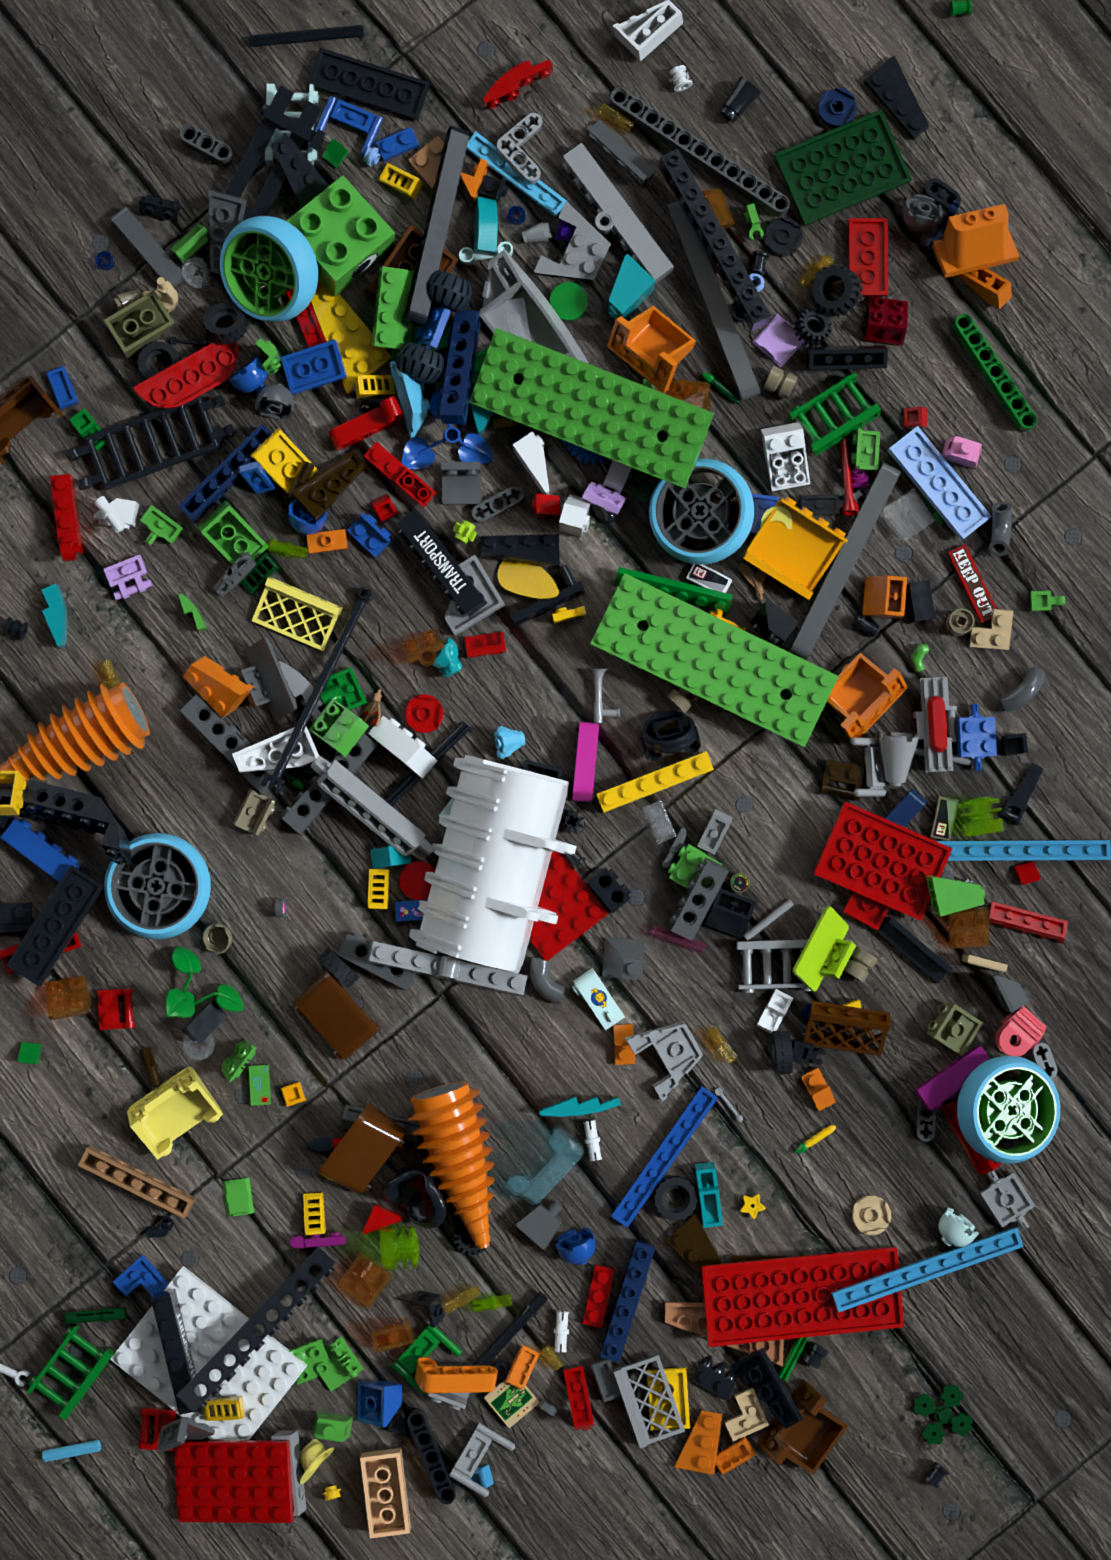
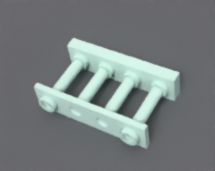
[265,84,318,167]

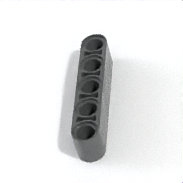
[110,206,186,288]

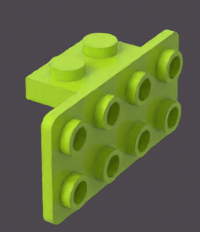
[793,906,856,991]

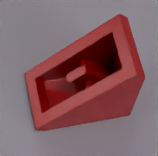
[363,1203,403,1235]

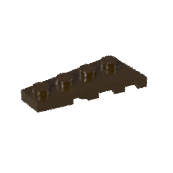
[291,451,366,522]
[666,1213,722,1279]

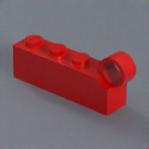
[50,474,83,562]

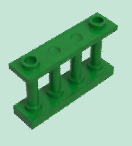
[789,373,881,457]
[27,1324,116,1421]

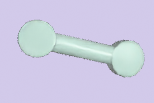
[459,241,513,265]

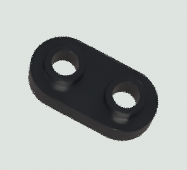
[924,178,961,211]

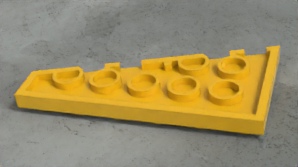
[311,279,392,395]

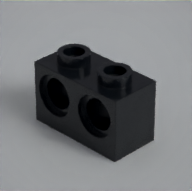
[588,868,631,913]

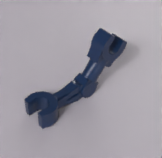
[925,200,961,253]

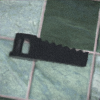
[1000,763,1043,826]

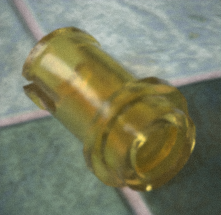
[539,1345,564,1371]

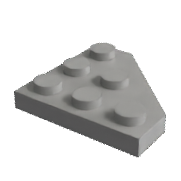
[445,555,505,636]

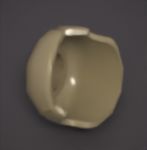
[202,923,233,955]

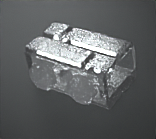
[642,800,676,844]

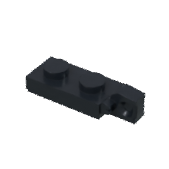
[800,494,846,515]

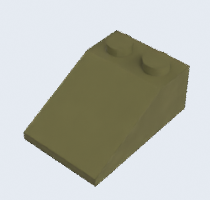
[104,290,175,358]

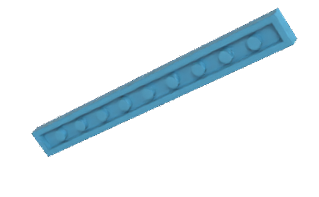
[937,840,1111,861]
[831,1227,1023,1312]

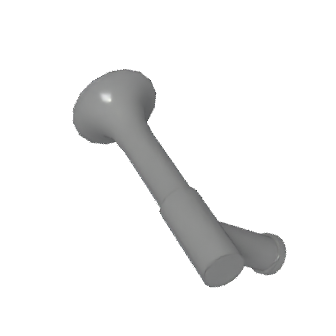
[589,669,620,723]

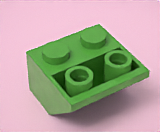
[309,698,369,757]

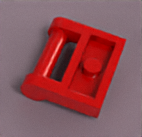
[97,988,135,1030]
[138,1407,176,1451]

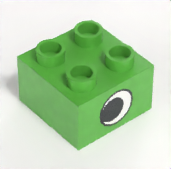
[286,175,395,297]

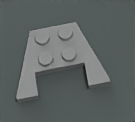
[534,201,611,280]
[625,1022,703,1102]

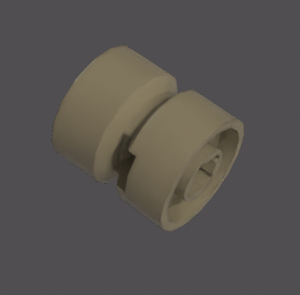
[763,366,798,400]
[945,608,975,637]
[666,687,699,713]
[844,946,878,983]

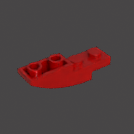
[483,59,553,109]
[363,441,436,508]

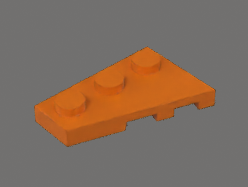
[674,1410,723,1475]

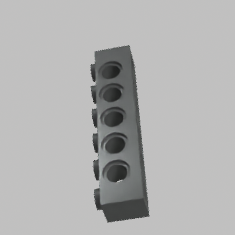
[180,694,274,795]
[282,734,379,835]

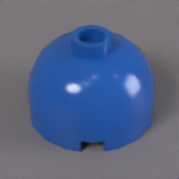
[229,356,268,393]
[288,500,328,535]
[555,1228,596,1265]

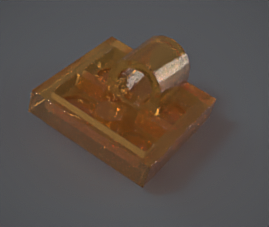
[669,379,711,411]
[401,630,445,666]
[948,907,989,949]
[47,976,91,1020]
[337,1252,393,1309]

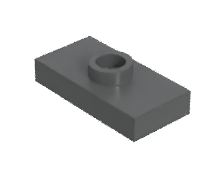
[591,1359,622,1402]

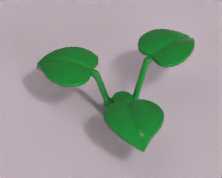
[165,946,244,1018]

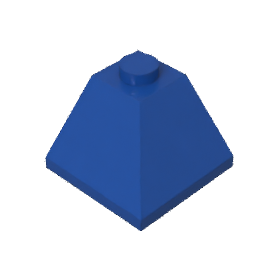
[357,1381,402,1427]

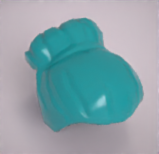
[431,638,462,678]

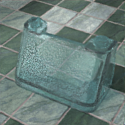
[504,1124,584,1205]

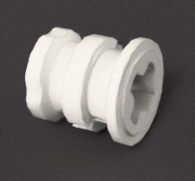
[669,65,693,92]

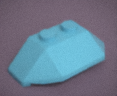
[389,361,430,439]

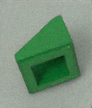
[322,138,349,169]
[17,1042,42,1064]

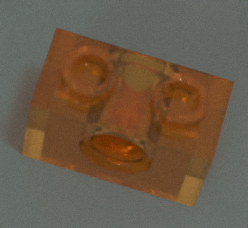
[370,1320,415,1353]

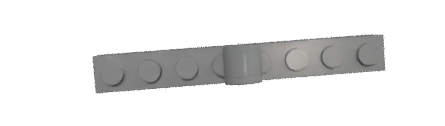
[562,143,674,284]
[367,941,527,996]

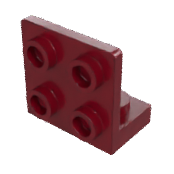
[864,297,908,345]

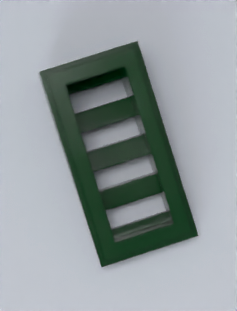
[241,553,280,595]

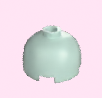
[938,1208,979,1247]

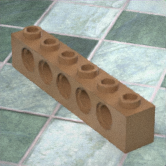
[78,1146,197,1219]

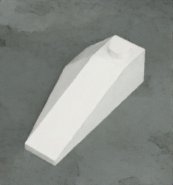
[232,727,319,772]

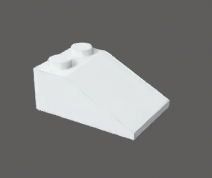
[513,432,550,495]

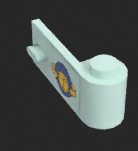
[572,968,625,1030]

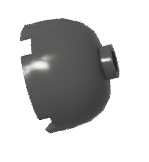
[902,194,943,232]
[255,383,295,420]

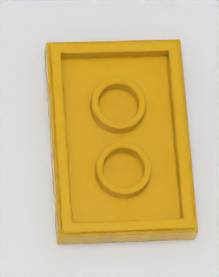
[250,428,318,497]
[646,1367,690,1431]

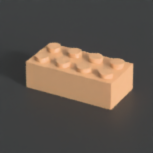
[360,1448,411,1538]

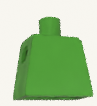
[313,1411,353,1442]

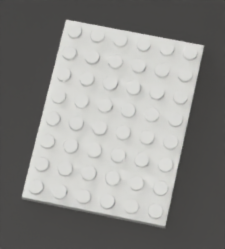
[110,1266,307,1440]

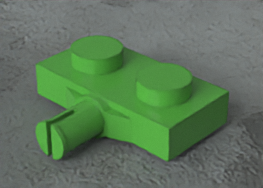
[140,505,184,545]

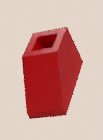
[532,494,560,519]

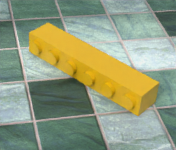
[596,751,714,813]

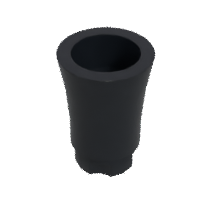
[720,77,761,123]

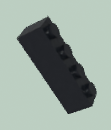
[806,345,888,370]

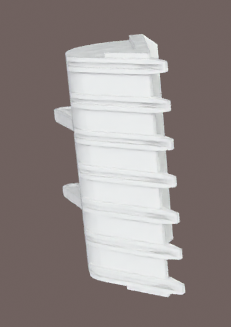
[409,755,577,974]

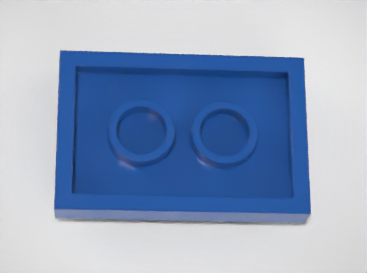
[281,339,348,395]

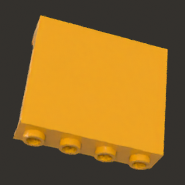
[742,496,848,600]

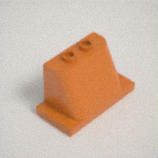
[932,204,1020,278]
[607,306,696,393]
[826,653,908,741]

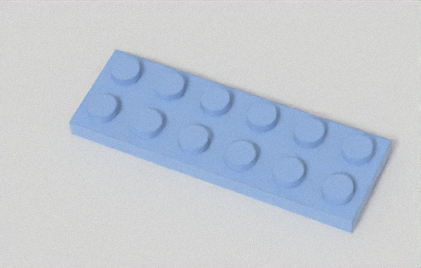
[887,426,992,541]

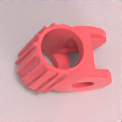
[995,1006,1046,1056]

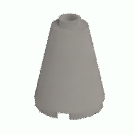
[879,732,918,786]

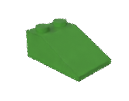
[198,500,269,564]

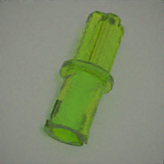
[269,539,308,559]
[472,1294,512,1313]

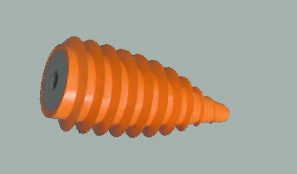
[0,682,150,785]
[408,1081,495,1249]

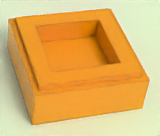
[281,1082,306,1107]

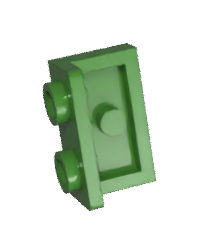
[255,338,282,375]
[851,428,880,472]

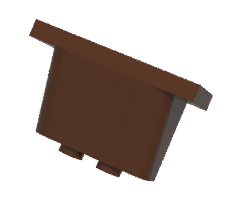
[757,1379,848,1475]

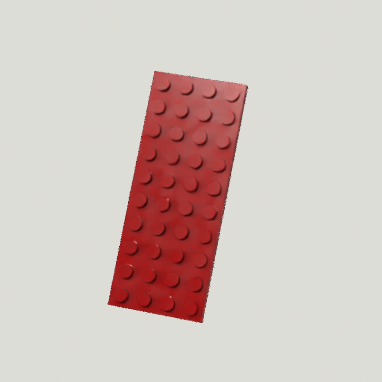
[701,1246,904,1347]

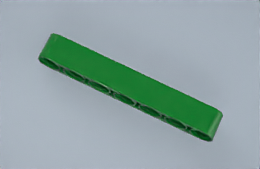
[953,314,1037,432]

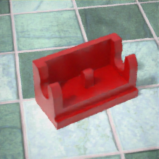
[465,631,507,659]

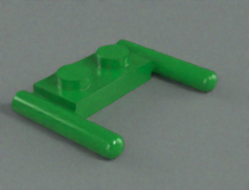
[391,1324,462,1395]

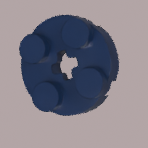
[818,88,857,128]

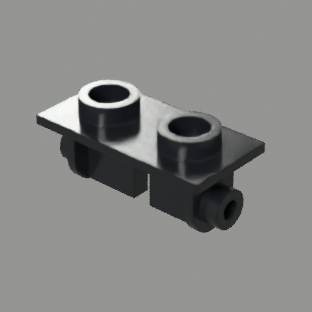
[139,195,181,222]

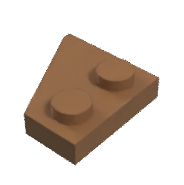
[408,136,444,190]

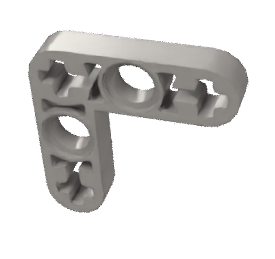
[496,113,543,185]

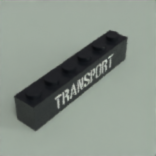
[397,509,488,617]
[151,1289,202,1415]

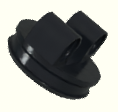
[641,711,701,761]

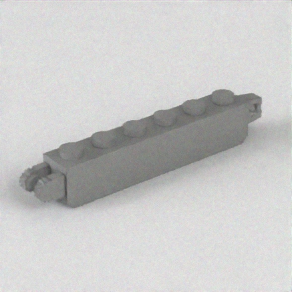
[311,756,434,861]

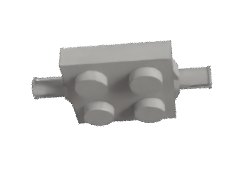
[980,1171,1035,1231]

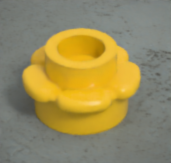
[322,1485,341,1501]

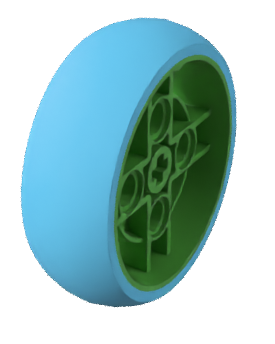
[220,216,318,322]
[957,1056,1060,1164]

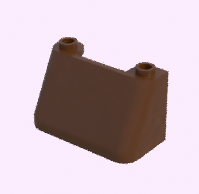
[293,970,382,1060]
[318,1103,408,1195]

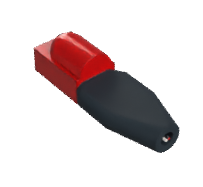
[307,1136,343,1153]

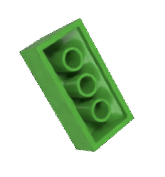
[371,266,414,350]

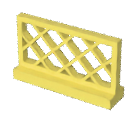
[252,577,343,651]

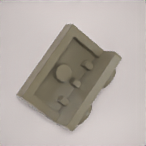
[233,789,275,836]

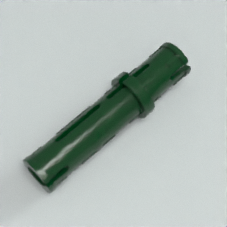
[65,1307,127,1324]

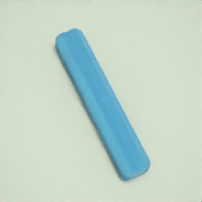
[42,1440,101,1462]

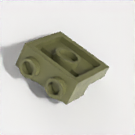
[927,1000,983,1056]

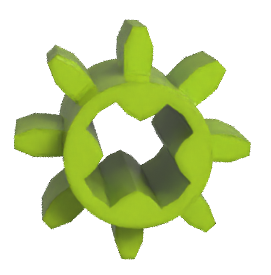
[453,520,477,544]

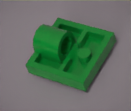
[316,667,367,711]

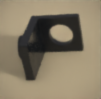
[410,1291,445,1328]

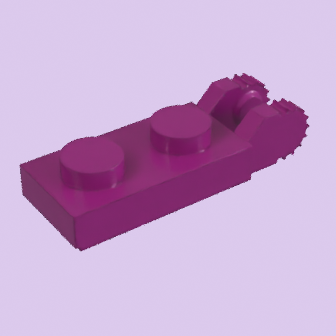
[290,1233,347,1249]

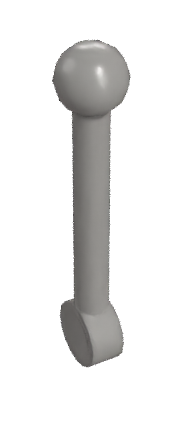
[715,1088,743,1122]

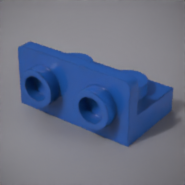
[347,512,392,558]

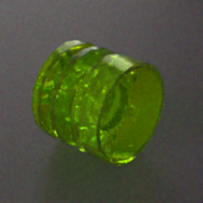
[958,797,1005,837]
[380,1226,420,1271]

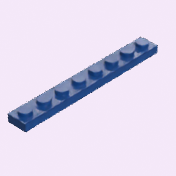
[611,1086,718,1228]

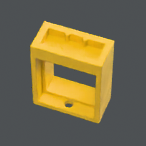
[0,771,26,815]

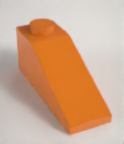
[958,268,1012,309]

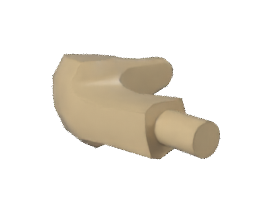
[142,277,178,313]

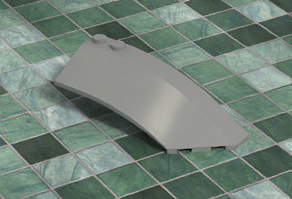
[479,250,589,364]

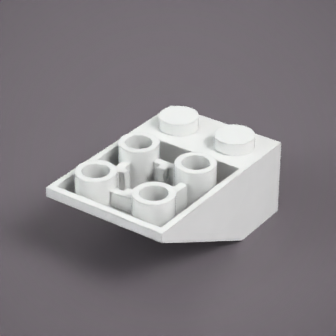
[761,422,810,491]

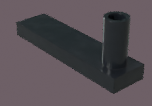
[510,565,585,627]

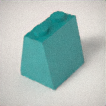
[608,254,655,320]

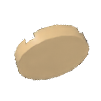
[851,1195,891,1235]

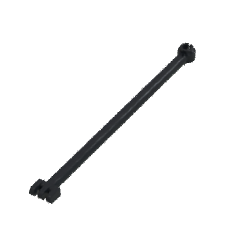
[261,587,373,793]

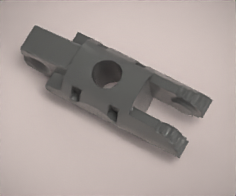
[213,552,256,596]

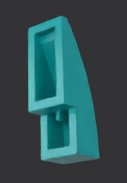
[473,197,498,256]
[42,583,68,648]
[695,1162,723,1228]

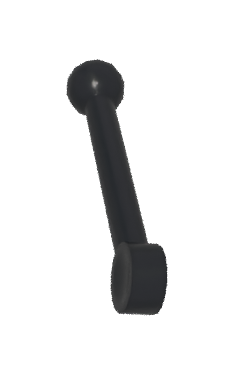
[170,336,210,347]

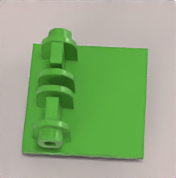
[221,1038,257,1082]
[315,1336,364,1392]
[288,1338,331,1385]

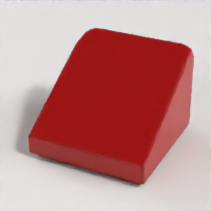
[904,406,927,428]
[371,494,398,523]
[1014,861,1041,885]

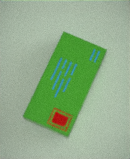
[249,1065,271,1106]

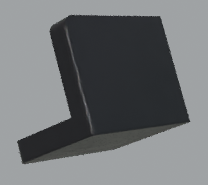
[1002,733,1028,756]

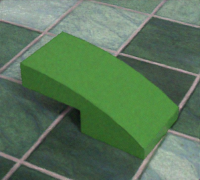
[179,594,208,632]

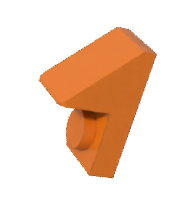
[460,159,488,202]
[613,1024,635,1065]
[800,1067,836,1112]

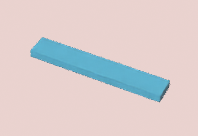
[466,131,567,218]

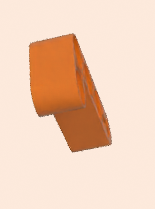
[415,1357,498,1393]

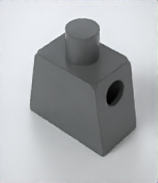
[516,1200,563,1250]

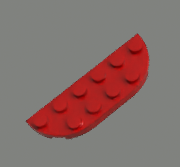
[132,342,238,409]

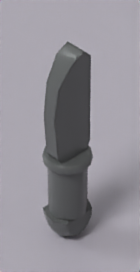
[662,827,686,868]

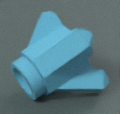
[494,726,525,759]

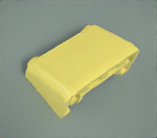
[127,1067,223,1160]

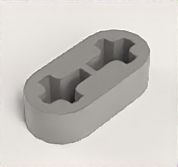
[1031,1042,1057,1079]

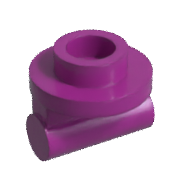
[851,470,868,489]

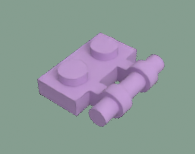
[582,481,627,515]
[104,555,153,600]

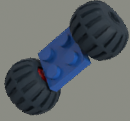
[396,270,472,384]

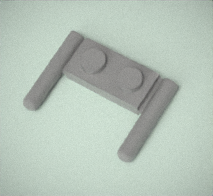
[851,738,886,797]
[449,1423,515,1497]

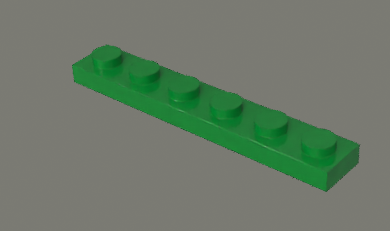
[615,567,733,613]

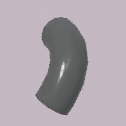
[989,502,1012,556]
[1001,667,1046,712]
[530,957,565,1005]

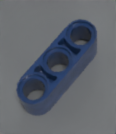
[885,788,927,827]

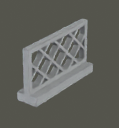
[614,1354,685,1448]

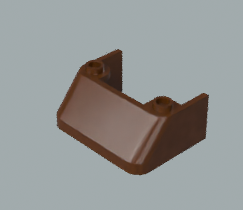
[0,376,63,465]

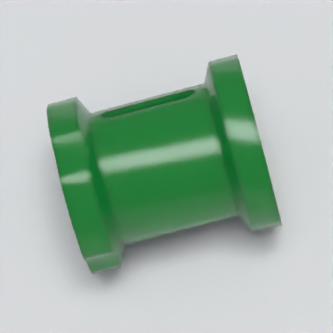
[950,0,972,17]

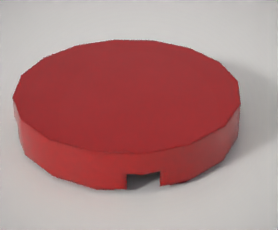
[405,694,444,733]
[399,861,435,900]

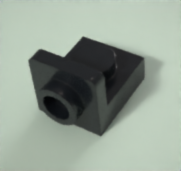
[478,175,509,202]

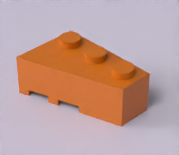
[182,656,254,719]

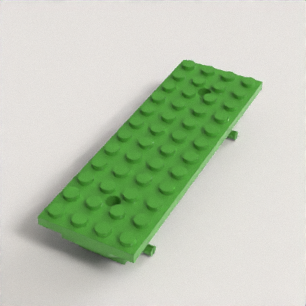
[469,328,714,488]
[590,573,839,748]

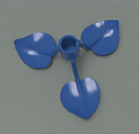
[401,384,493,470]

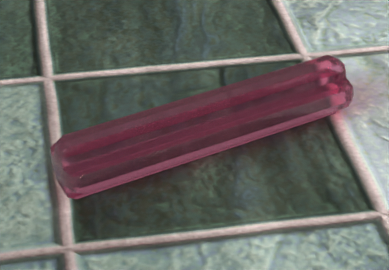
[650,925,706,953]

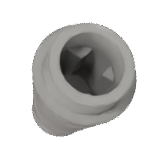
[522,222,552,243]

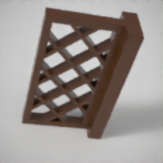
[803,1001,890,1056]

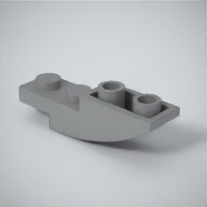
[279,661,325,723]

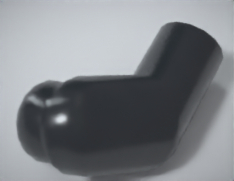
[359,396,386,414]
[592,504,616,523]
[147,1217,174,1238]

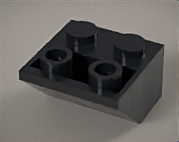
[705,888,757,938]

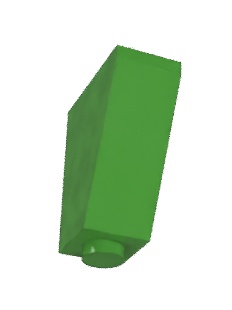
[926,875,985,917]

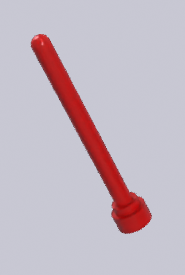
[839,425,859,516]

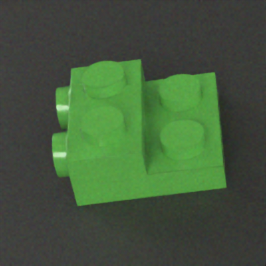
[667,844,722,898]

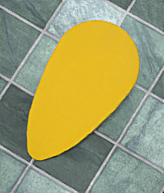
[498,559,559,599]

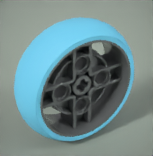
[649,459,754,565]
[104,833,211,939]

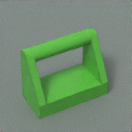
[170,224,210,265]

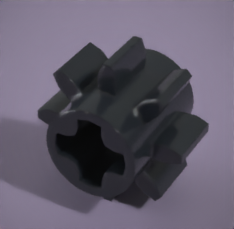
[561,809,584,833]

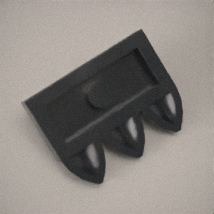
[691,1356,737,1400]

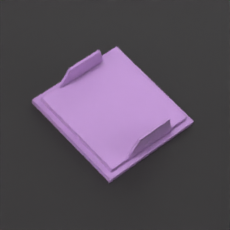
[752,314,804,368]

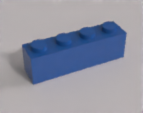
[0,818,81,882]

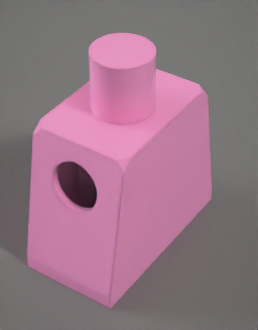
[941,436,982,469]

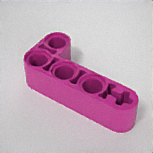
[572,722,599,803]

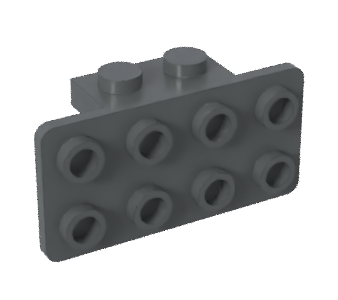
[237,637,297,721]

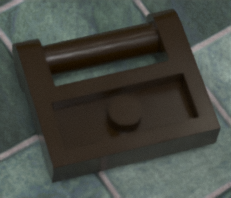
[820,759,865,801]

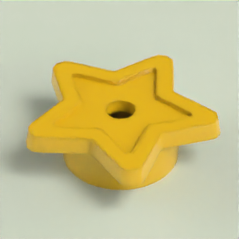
[740,1194,766,1219]

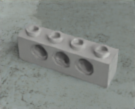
[271,1430,306,1516]

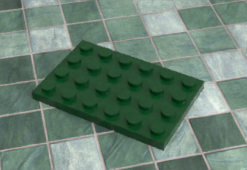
[774,109,912,226]

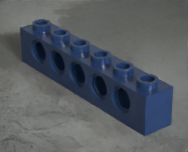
[437,310,482,425]
[178,424,272,523]
[600,1239,655,1363]

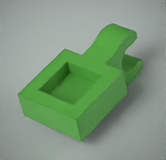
[743,203,764,241]
[1030,591,1065,612]

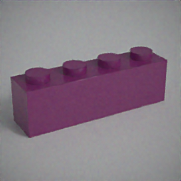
[913,1046,990,1111]

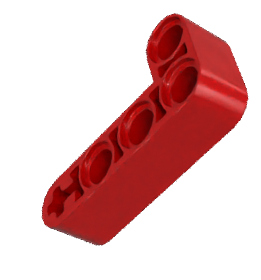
[328,396,404,451]

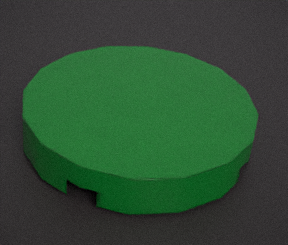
[549,282,588,321]

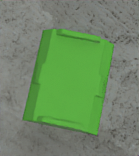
[222,1177,254,1217]

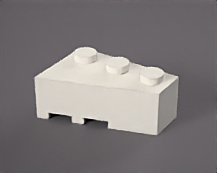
[613,0,683,62]
[559,494,591,537]
[368,716,437,779]

